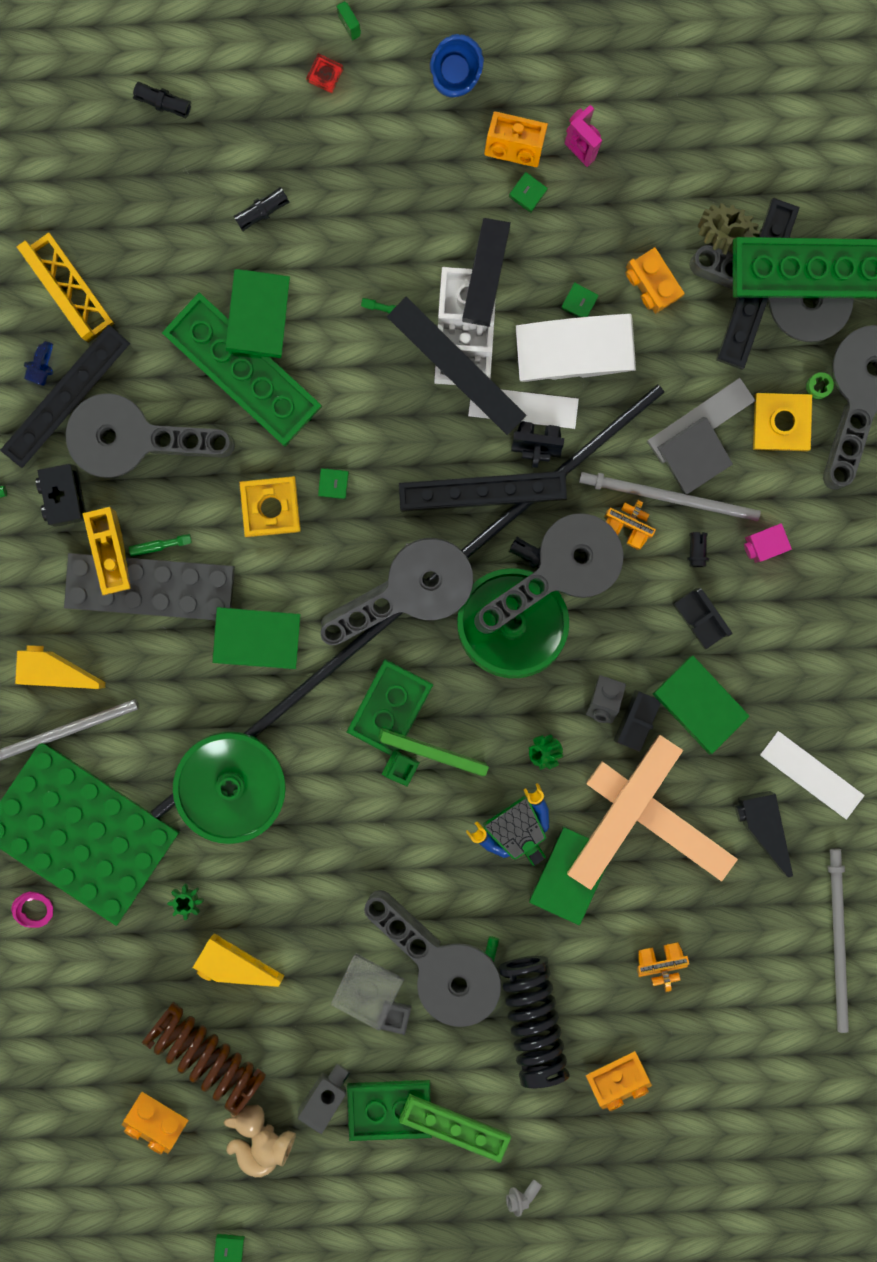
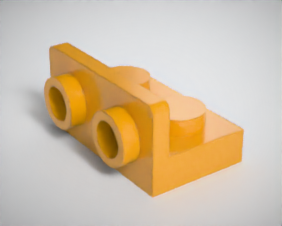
[484,111,548,167]
[625,247,685,314]
[586,1051,652,1111]

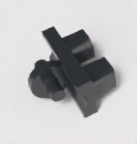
[511,421,564,468]

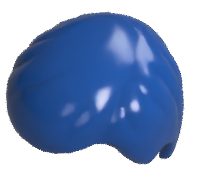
[430,34,484,98]

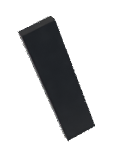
[462,218,511,327]

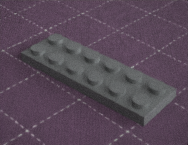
[64,553,235,620]

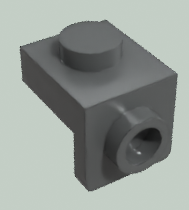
[586,675,626,723]

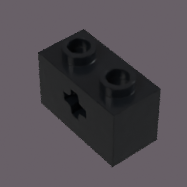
[36,464,86,527]

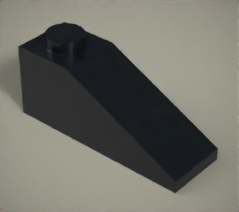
[735,791,793,877]

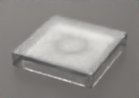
[331,954,405,1030]

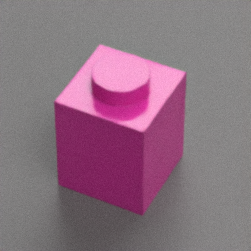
[744,523,792,563]

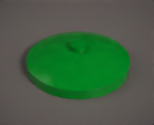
[457,568,569,678]
[173,732,286,844]

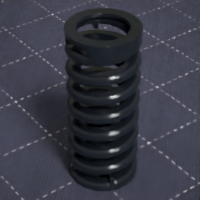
[499,956,570,1089]

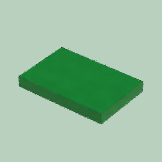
[225,269,290,358]
[212,607,301,669]
[652,655,749,755]
[346,659,434,756]
[529,826,606,926]
[347,1080,432,1141]

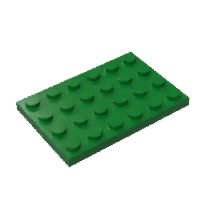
[0,743,180,926]

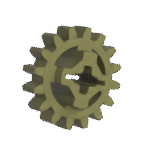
[698,203,760,255]

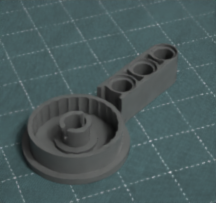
[690,245,854,342]
[823,325,877,490]
[66,394,235,478]
[474,514,623,634]
[321,538,473,645]
[364,890,501,1027]

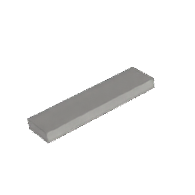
[646,378,755,464]

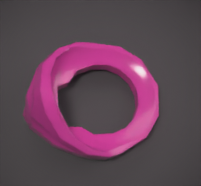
[11,891,53,928]

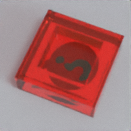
[306,53,344,93]

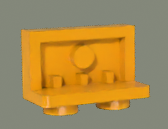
[122,1092,189,1154]

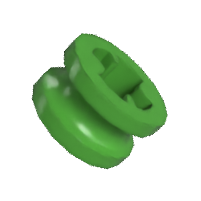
[806,372,834,399]

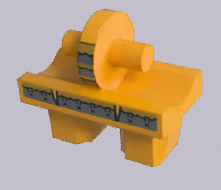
[604,500,656,550]
[637,943,689,992]

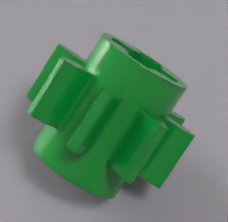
[528,734,563,770]
[167,884,204,920]

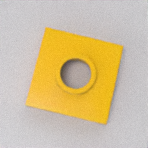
[753,393,812,451]
[239,476,301,537]

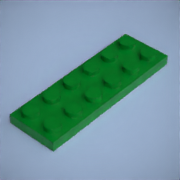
[733,237,877,299]
[162,292,322,447]

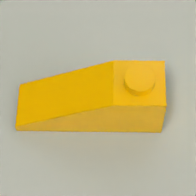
[82,507,131,596]
[15,645,106,689]
[192,933,285,987]

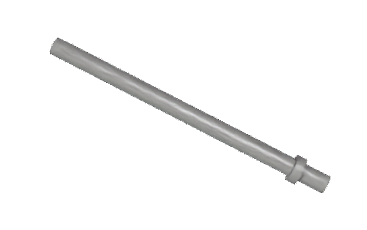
[579,472,761,521]
[0,699,139,761]
[828,849,849,1033]

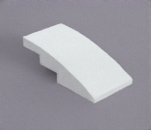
[435,267,496,385]
[516,314,636,382]

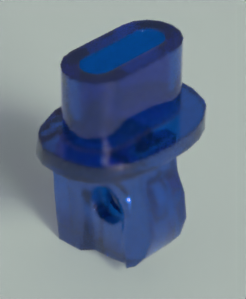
[24,341,54,386]

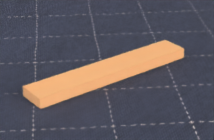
[567,735,683,890]
[586,761,738,882]

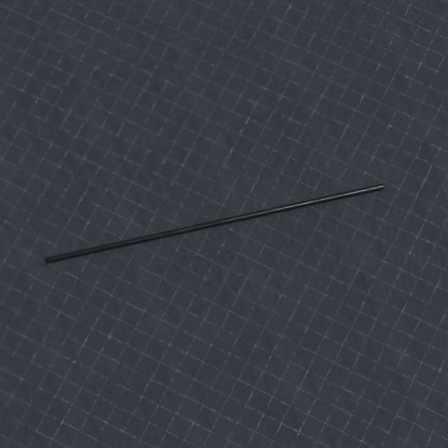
[151,384,664,819]

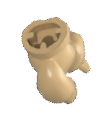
[224,1105,296,1177]

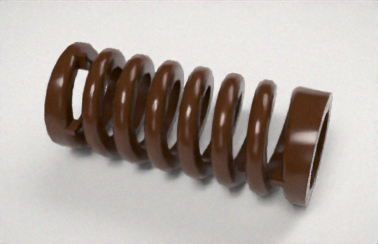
[142,1002,266,1116]

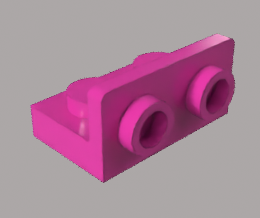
[564,105,602,167]

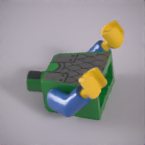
[466,783,549,866]

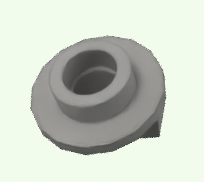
[506,1179,542,1217]

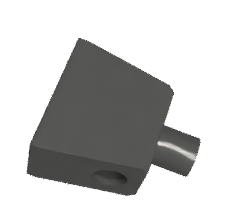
[298,1064,350,1134]

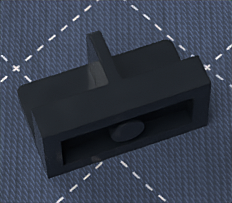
[673,588,733,649]
[614,690,661,752]

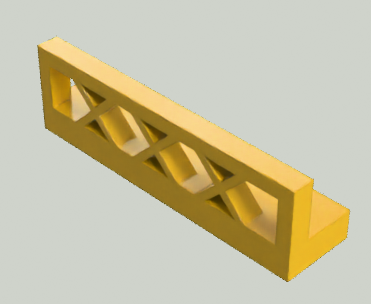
[17,232,115,343]

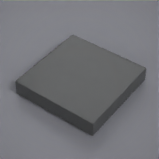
[657,417,733,495]

